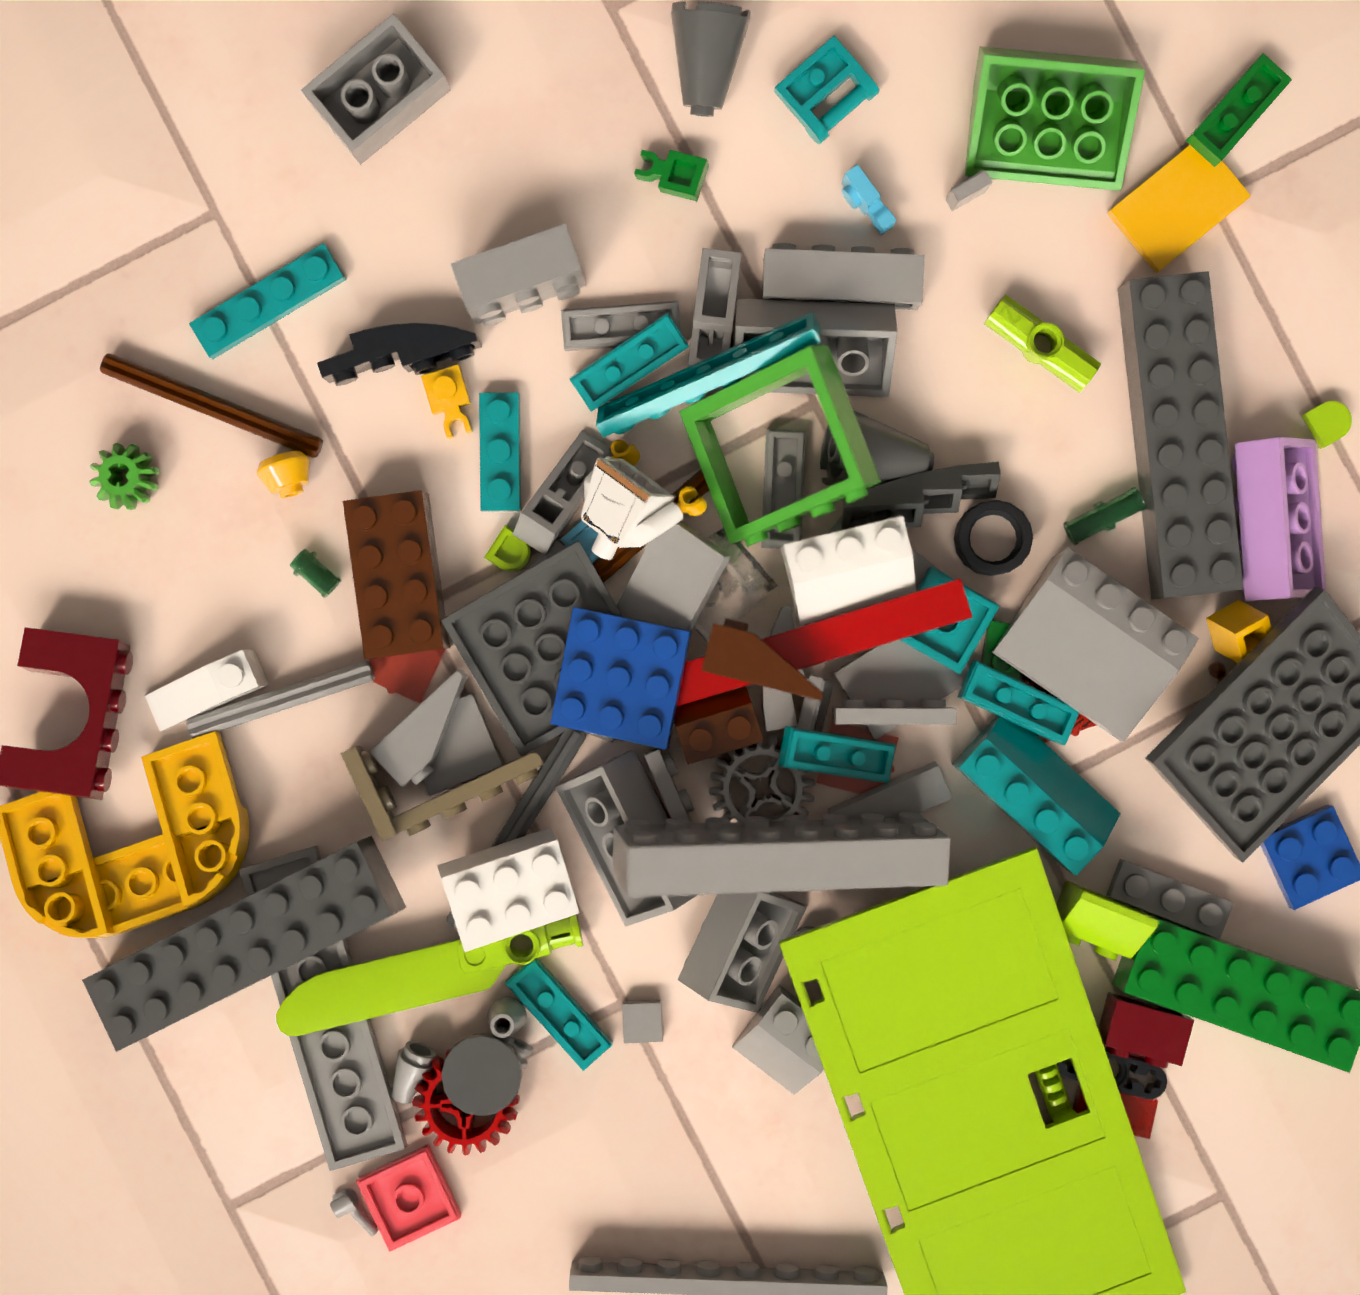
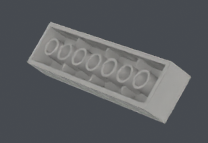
[612,812,950,897]

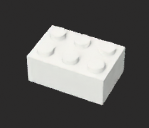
[437,828,580,952]

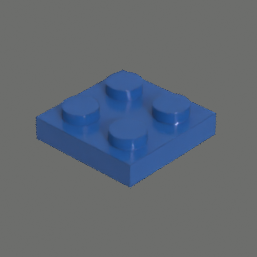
[1261,805,1360,910]

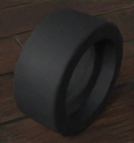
[954,500,1033,576]

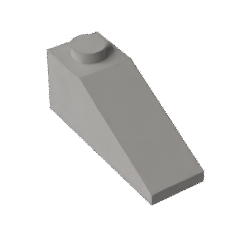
[513,430,613,556]
[370,670,468,787]

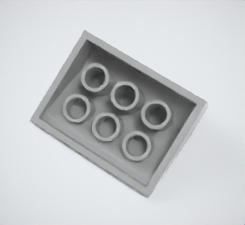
[992,548,1199,742]

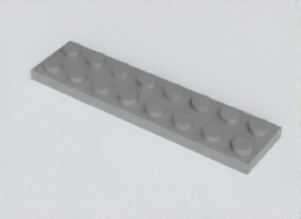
[239,845,408,1171]

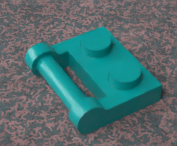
[774,35,880,145]

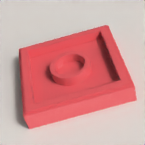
[356,1144,462,1252]

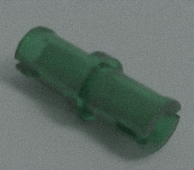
[1063,487,1146,546]

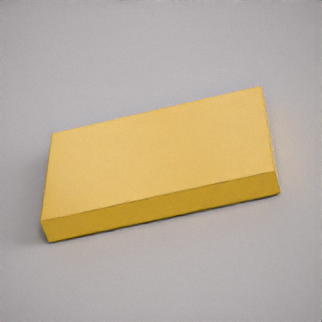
[1107,145,1251,274]

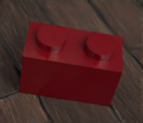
[1098,992,1194,1068]

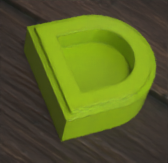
[1301,401,1352,449]
[484,525,532,572]

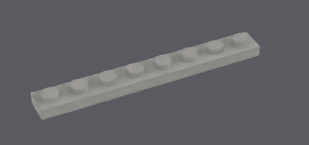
[569,1257,888,1295]

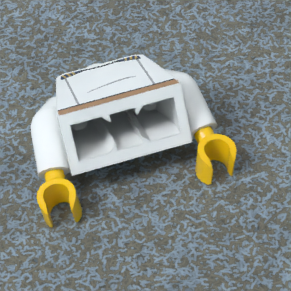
[581,439,707,560]

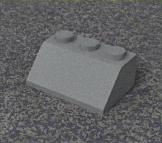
[677,892,807,1013]

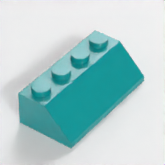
[952,716,1121,876]

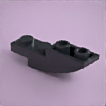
[317,323,482,386]

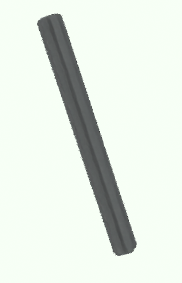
[447,729,586,929]

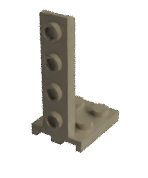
[340,746,544,841]

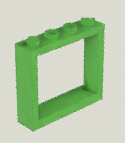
[679,345,881,547]

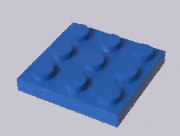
[550,607,692,750]

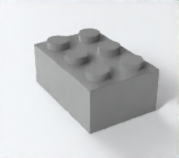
[301,13,451,165]
[450,223,586,326]

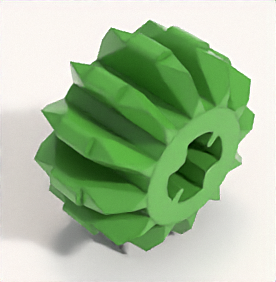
[89,443,160,510]

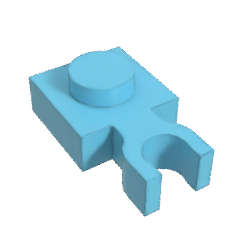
[841,164,897,236]

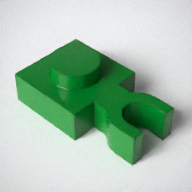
[634,150,709,202]

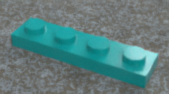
[189,243,346,359]

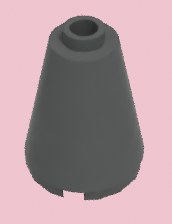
[671,1,751,117]
[820,411,934,486]

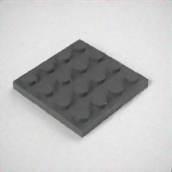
[440,540,622,756]

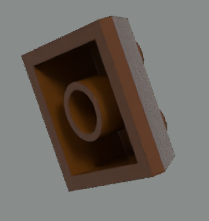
[674,686,764,765]

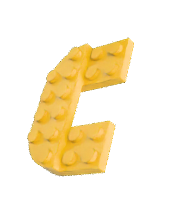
[0,731,250,938]

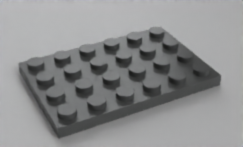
[1145,586,1360,863]

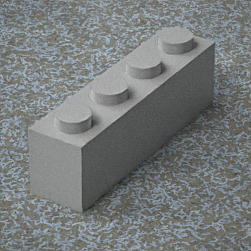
[762,243,924,310]

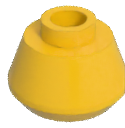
[256,451,310,498]

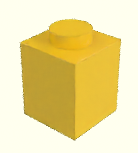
[1206,600,1272,664]

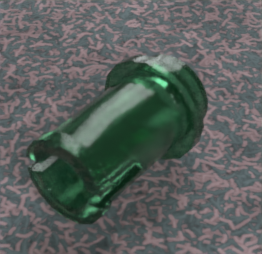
[290,549,342,598]

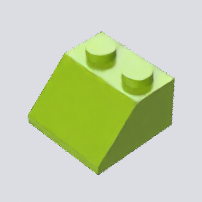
[1056,880,1159,961]

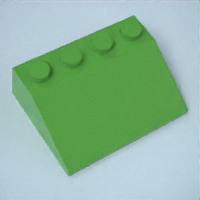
[965,46,1145,191]

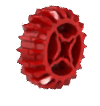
[412,1048,520,1156]

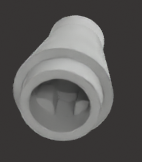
[488,997,527,1038]
[390,1041,435,1104]

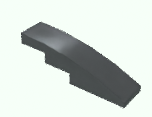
[841,462,1001,530]

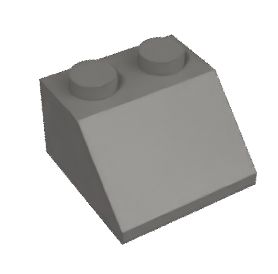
[732,984,824,1095]

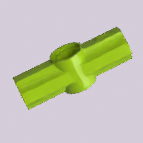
[984,294,1101,393]

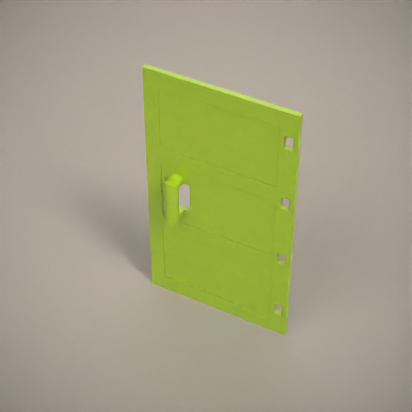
[778,847,1187,1295]

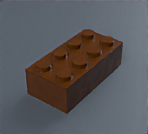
[343,490,450,659]

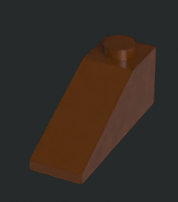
[701,618,825,701]

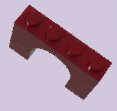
[0,627,133,800]

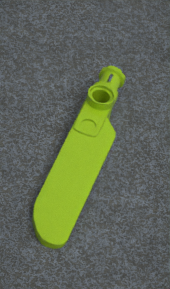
[276,914,584,1036]

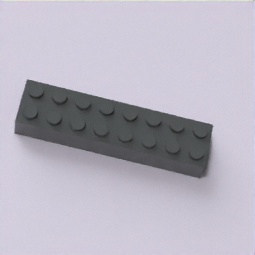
[1117,271,1244,600]
[82,836,406,1052]

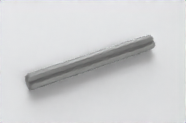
[186,661,375,738]

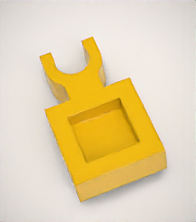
[421,365,473,439]

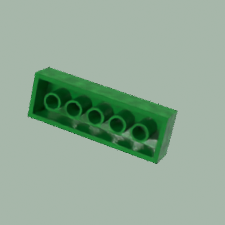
[1112,912,1360,1073]

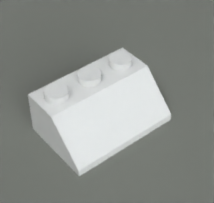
[781,516,916,625]

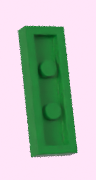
[1185,53,1292,167]

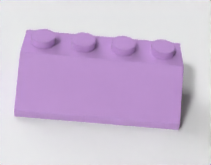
[1232,437,1326,601]

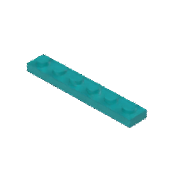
[596,312,821,438]

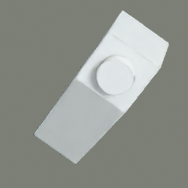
[145,649,269,731]

